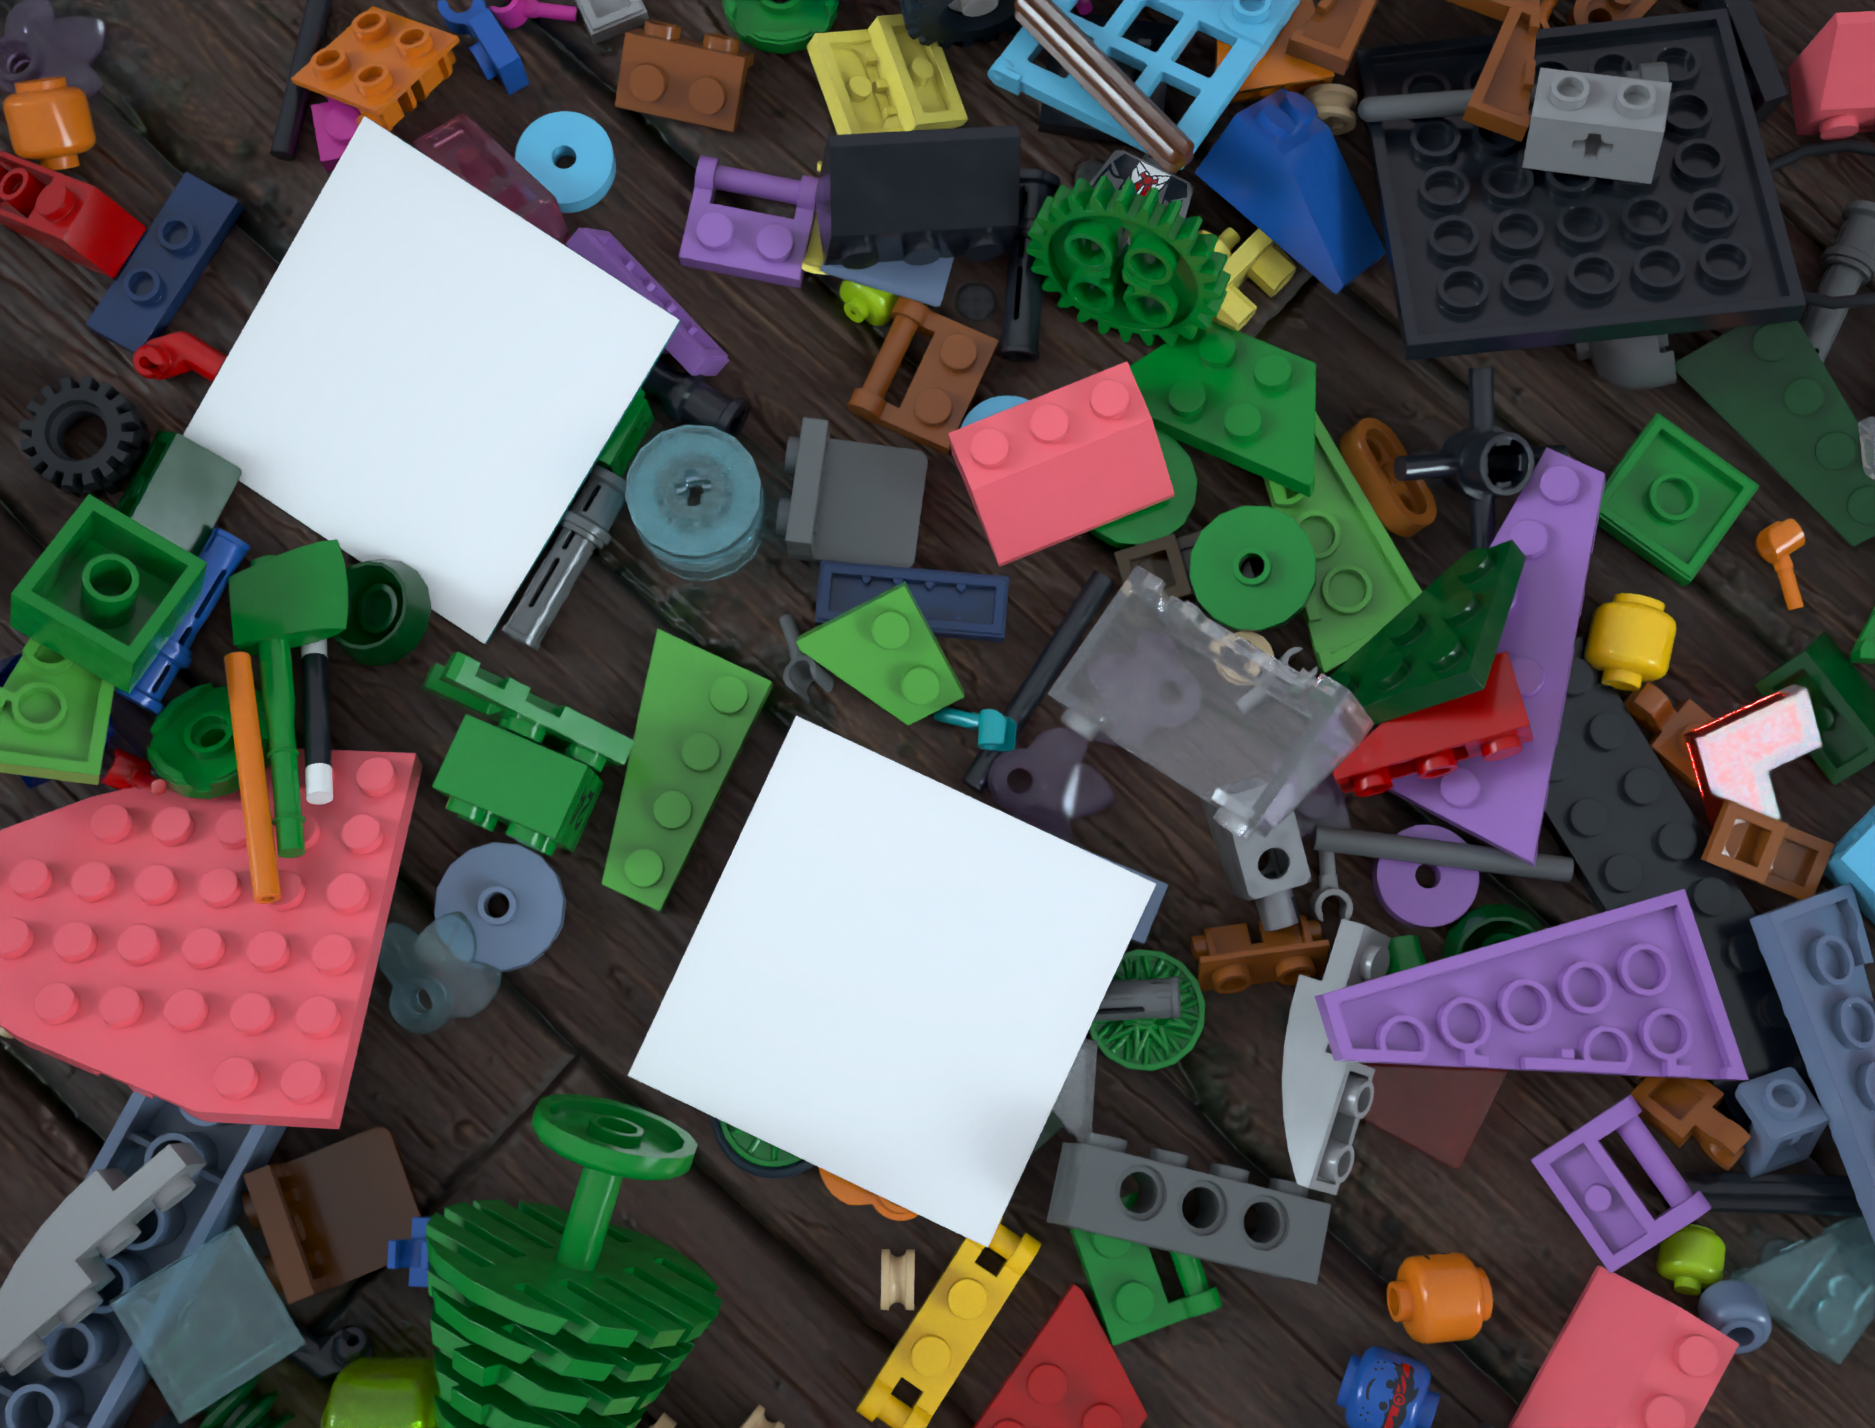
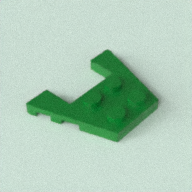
[420,651,635,772]

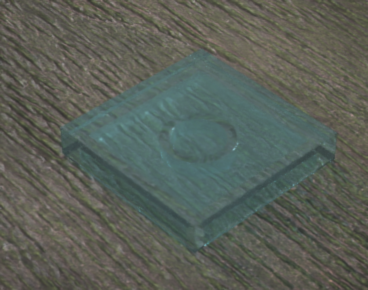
[108,1225,306,1424]

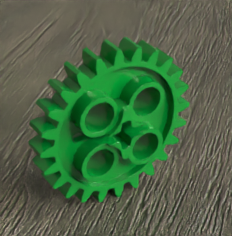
[1026,176,1231,346]

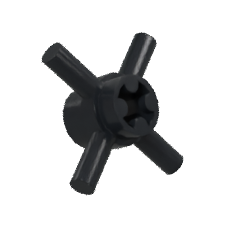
[1394,367,1569,550]

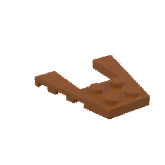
[1286,0,1542,142]

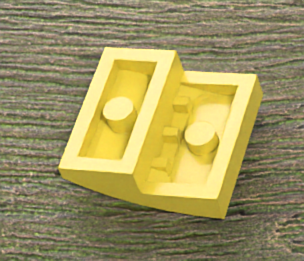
[806,14,968,135]

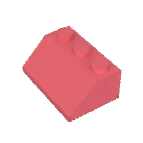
[1788,11,1875,141]
[948,361,1175,567]
[1507,1265,1739,1428]

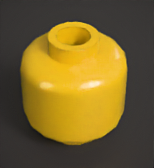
[1584,593,1677,691]

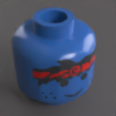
[1336,1345,1441,1428]

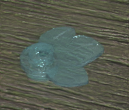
[378,911,502,1034]

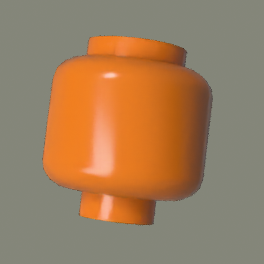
[3,76,96,170]
[1387,1252,1493,1344]

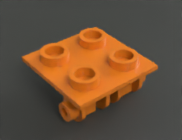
[291,6,460,132]

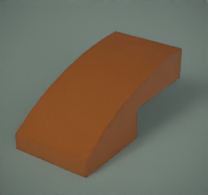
[1701,800,1835,900]

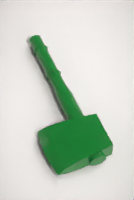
[228,539,349,858]

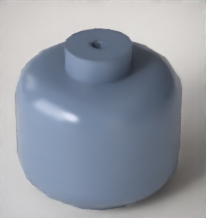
[1698,1279,1772,1354]

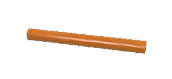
[224,652,282,904]

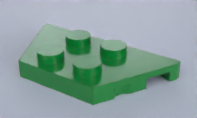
[1129,320,1316,498]

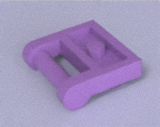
[679,155,819,289]
[1531,1094,1712,1274]

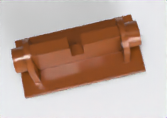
[1190,914,1330,994]

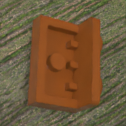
[615,20,755,132]

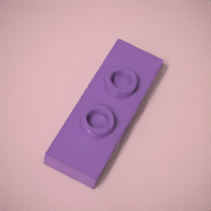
[566,228,730,376]

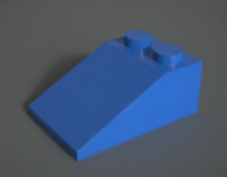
[1194,88,1385,295]

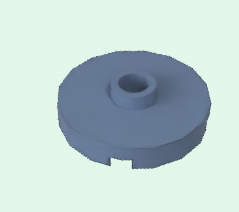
[434,842,566,972]

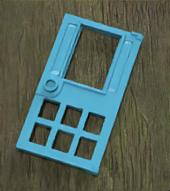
[987,0,1301,170]

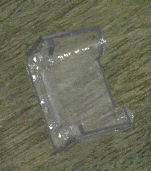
[1047,565,1374,841]

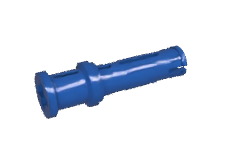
[114,527,251,715]

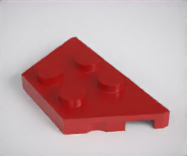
[972,1282,1148,1428]

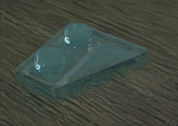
[1728,1216,1875,1365]

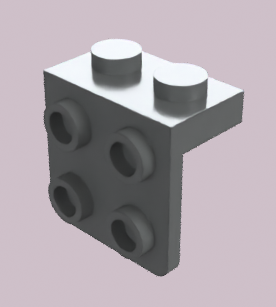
[776,417,928,568]

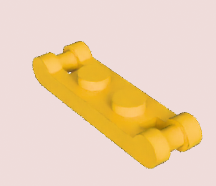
[855,1217,1042,1428]

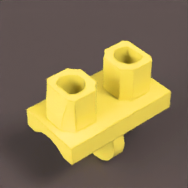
[1198,227,1297,331]

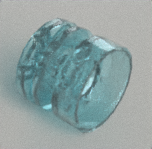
[625,425,767,581]

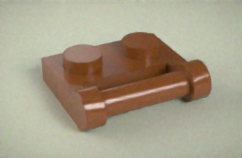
[847,296,999,456]

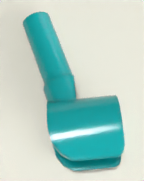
[934,707,1017,752]

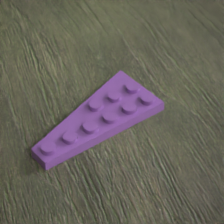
[1387,448,1605,868]
[1315,889,1749,1081]

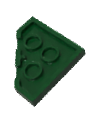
[1308,540,1526,742]

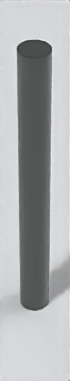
[1312,824,1574,883]

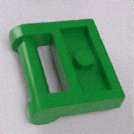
[1069,1190,1223,1346]

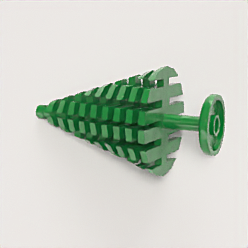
[426,1094,723,1428]

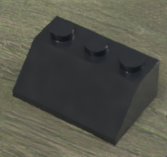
[815,125,1021,270]

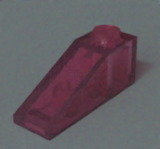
[413,112,571,248]

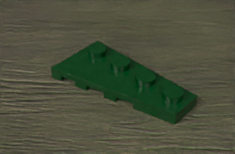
[1675,321,1875,547]

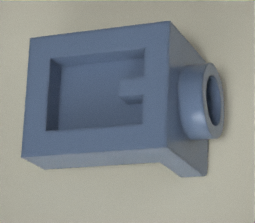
[1735,1067,1829,1178]

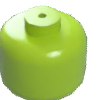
[839,279,899,326]
[1656,1224,1725,1295]

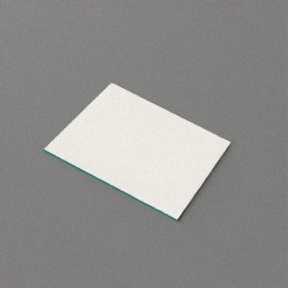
[183,116,681,644]
[628,716,1156,1248]

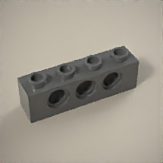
[1046,1133,1331,1285]

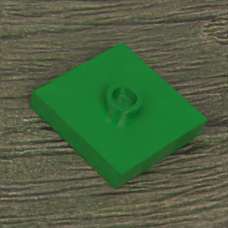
[1597,412,1760,587]

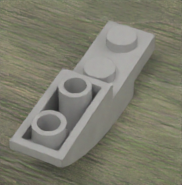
[1282,919,1391,1195]
[0,1143,207,1376]

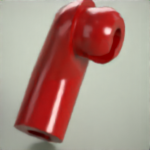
[132,331,228,383]

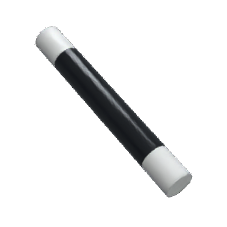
[301,639,333,805]

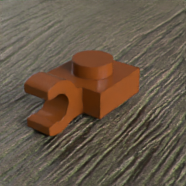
[1623,682,1738,789]
[1631,1077,1751,1170]

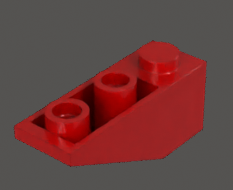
[0,150,147,279]
[1332,651,1534,797]

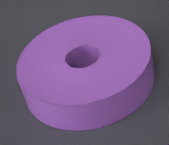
[1372,825,1479,929]

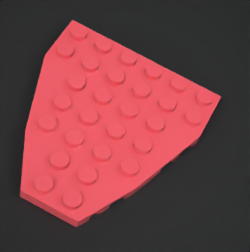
[0,748,423,1129]

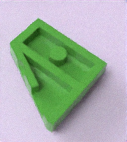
[796,581,964,725]

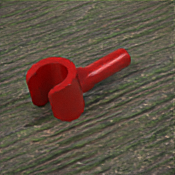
[100,747,166,795]

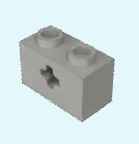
[1522,67,1672,184]

